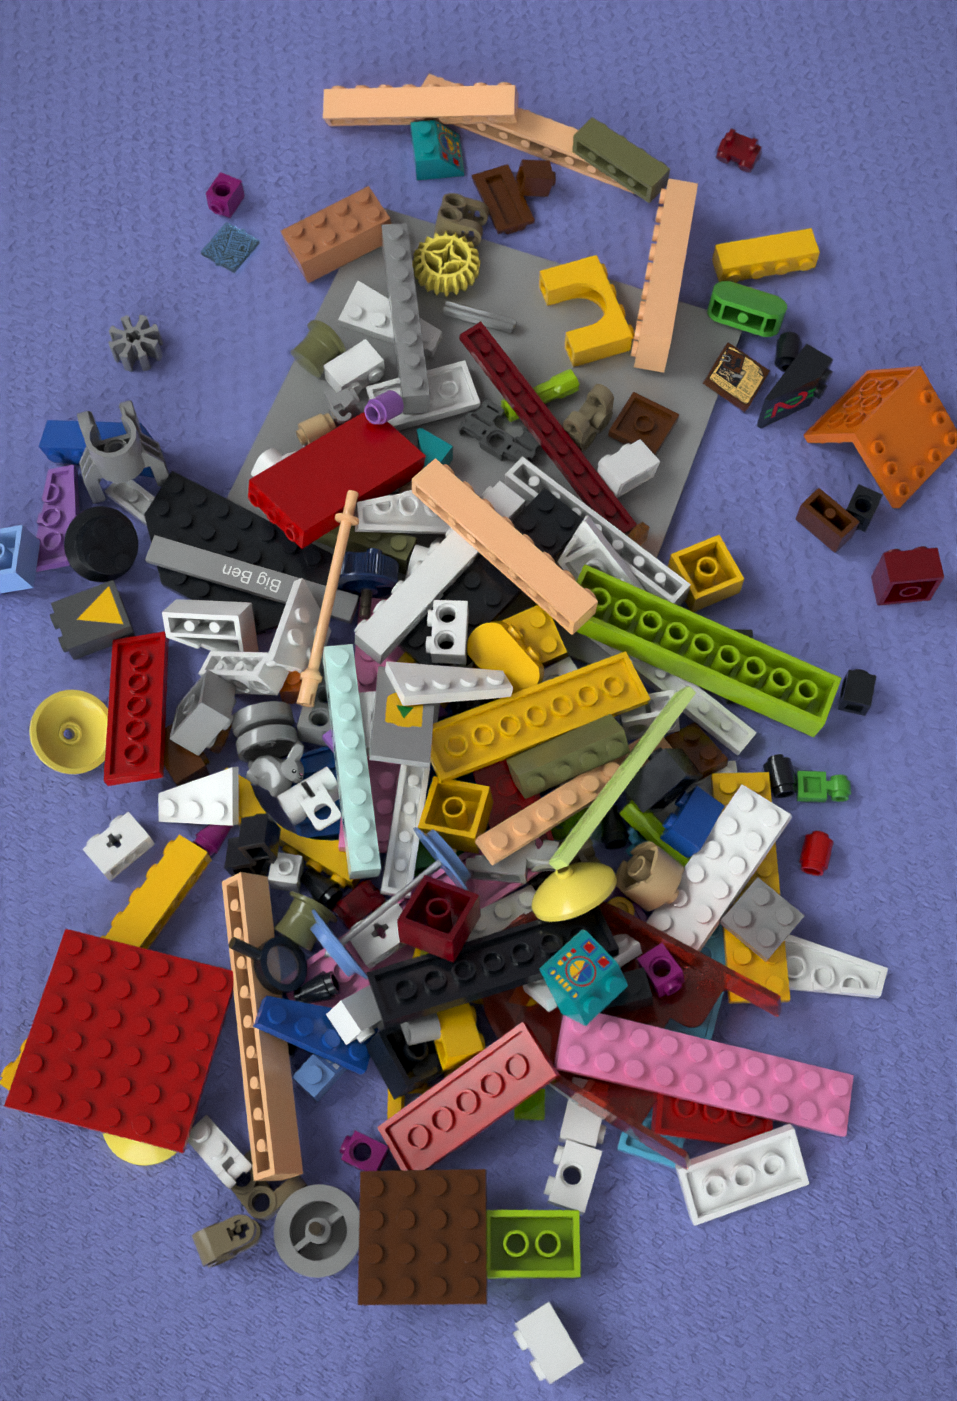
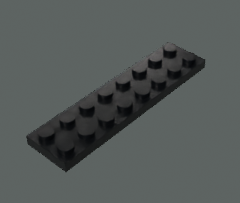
[398,488,583,667]
[367,905,619,1029]

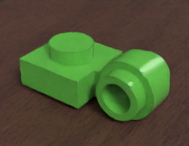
[796,771,851,802]

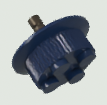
[337,548,399,619]

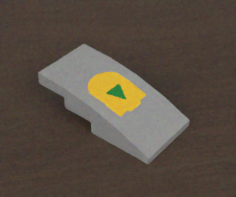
[369,666,434,768]

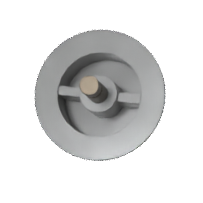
[274,1184,359,1278]

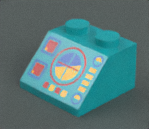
[411,120,465,181]
[539,929,628,1026]

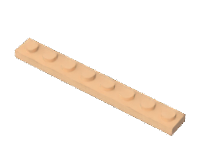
[475,737,672,866]

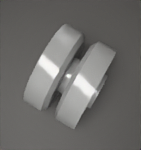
[231,701,299,763]

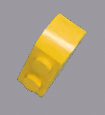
[467,621,544,694]

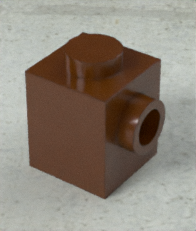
[516,159,556,197]

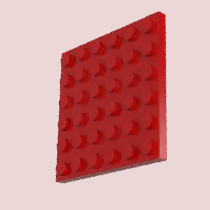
[4,929,234,1154]

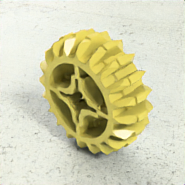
[412,231,480,297]

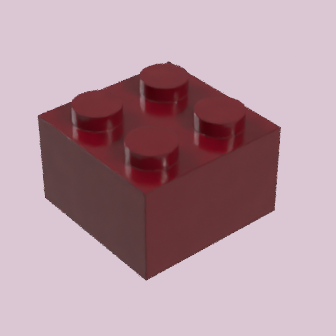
[871,546,944,605]
[397,875,481,962]

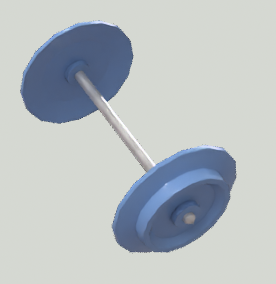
[310,827,471,980]

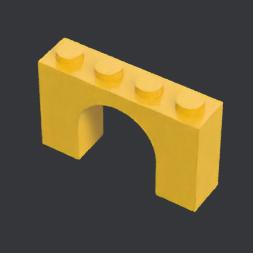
[539,255,635,367]

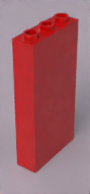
[248,412,426,549]

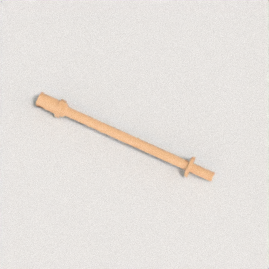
[296,490,359,707]

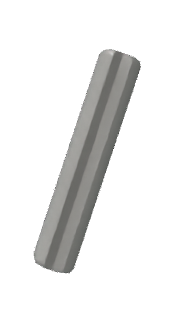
[443,300,517,333]

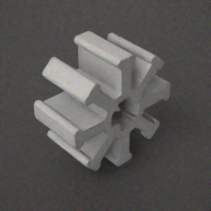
[108,315,163,372]

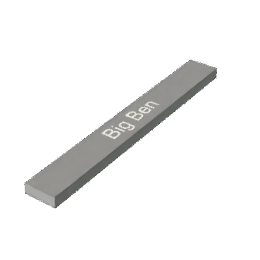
[145,535,360,624]

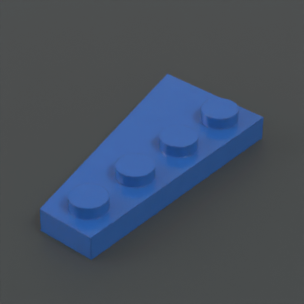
[253,996,378,1075]

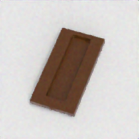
[472,164,535,234]

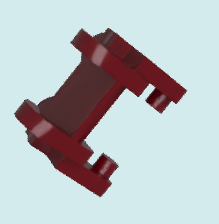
[716,128,762,172]
[330,879,386,930]

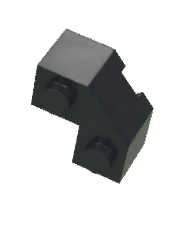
[224,813,281,876]

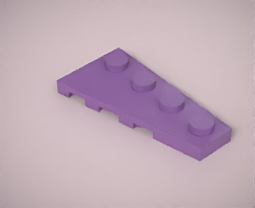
[36,464,80,572]

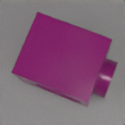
[206,172,245,218]
[637,943,685,998]
[339,1130,390,1171]

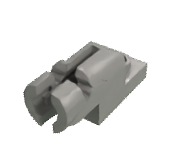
[466,840,560,884]

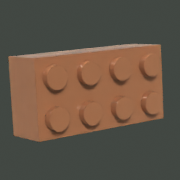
[281,186,392,283]

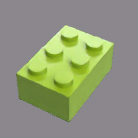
[487,1210,581,1279]

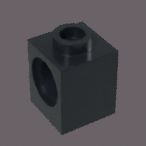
[846,484,883,532]
[838,669,876,716]

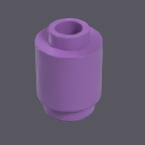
[364,390,404,424]

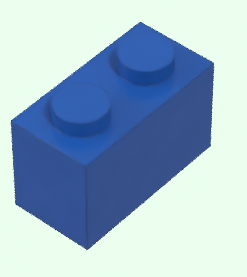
[660,786,724,859]

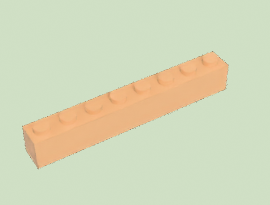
[323,82,519,126]
[412,458,598,635]

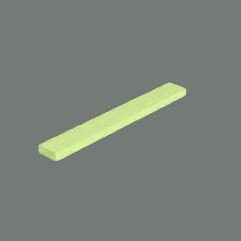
[549,686,696,870]

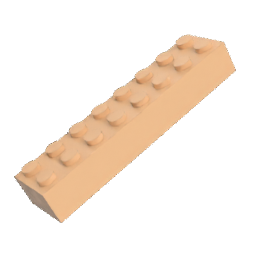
[631,178,698,373]

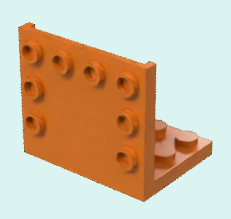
[803,366,957,508]

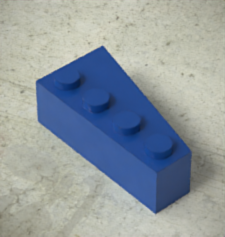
[39,420,163,478]

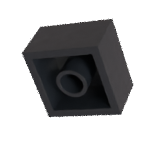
[624,748,703,813]

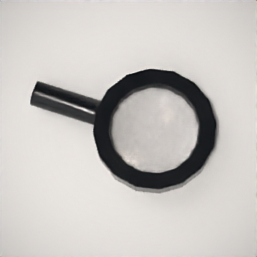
[228,936,307,995]

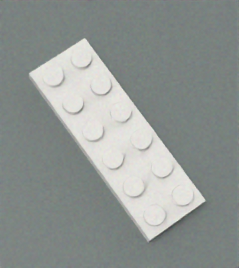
[643,785,792,962]

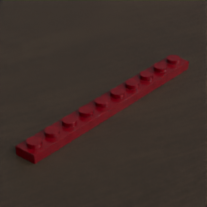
[459,322,637,535]

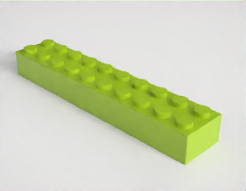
[558,564,842,737]

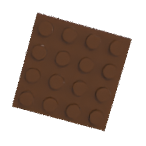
[358,1169,488,1305]

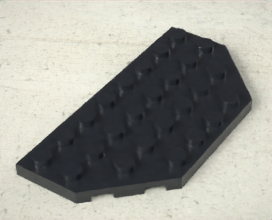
[144,471,333,635]

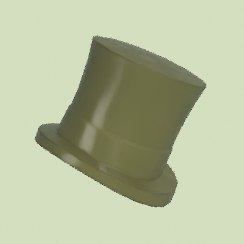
[291,320,346,378]
[274,891,338,951]

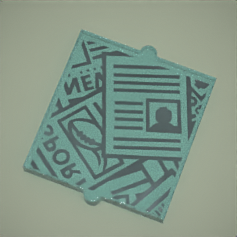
[201,222,260,273]

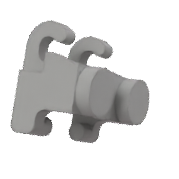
[324,388,361,428]

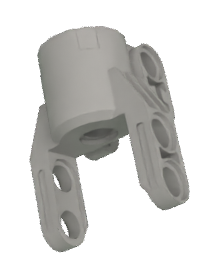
[77,400,169,504]

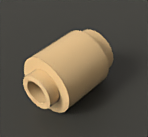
[296,413,336,445]

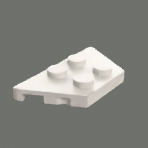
[558,515,646,591]
[265,578,331,674]

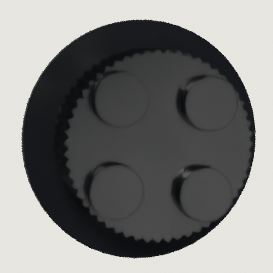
[64,506,138,582]

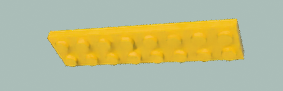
[430,651,651,784]
[710,772,790,1004]

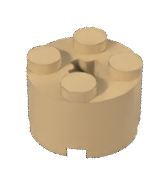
[616,841,684,912]

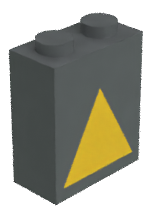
[50,580,136,660]

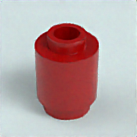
[799,831,834,876]

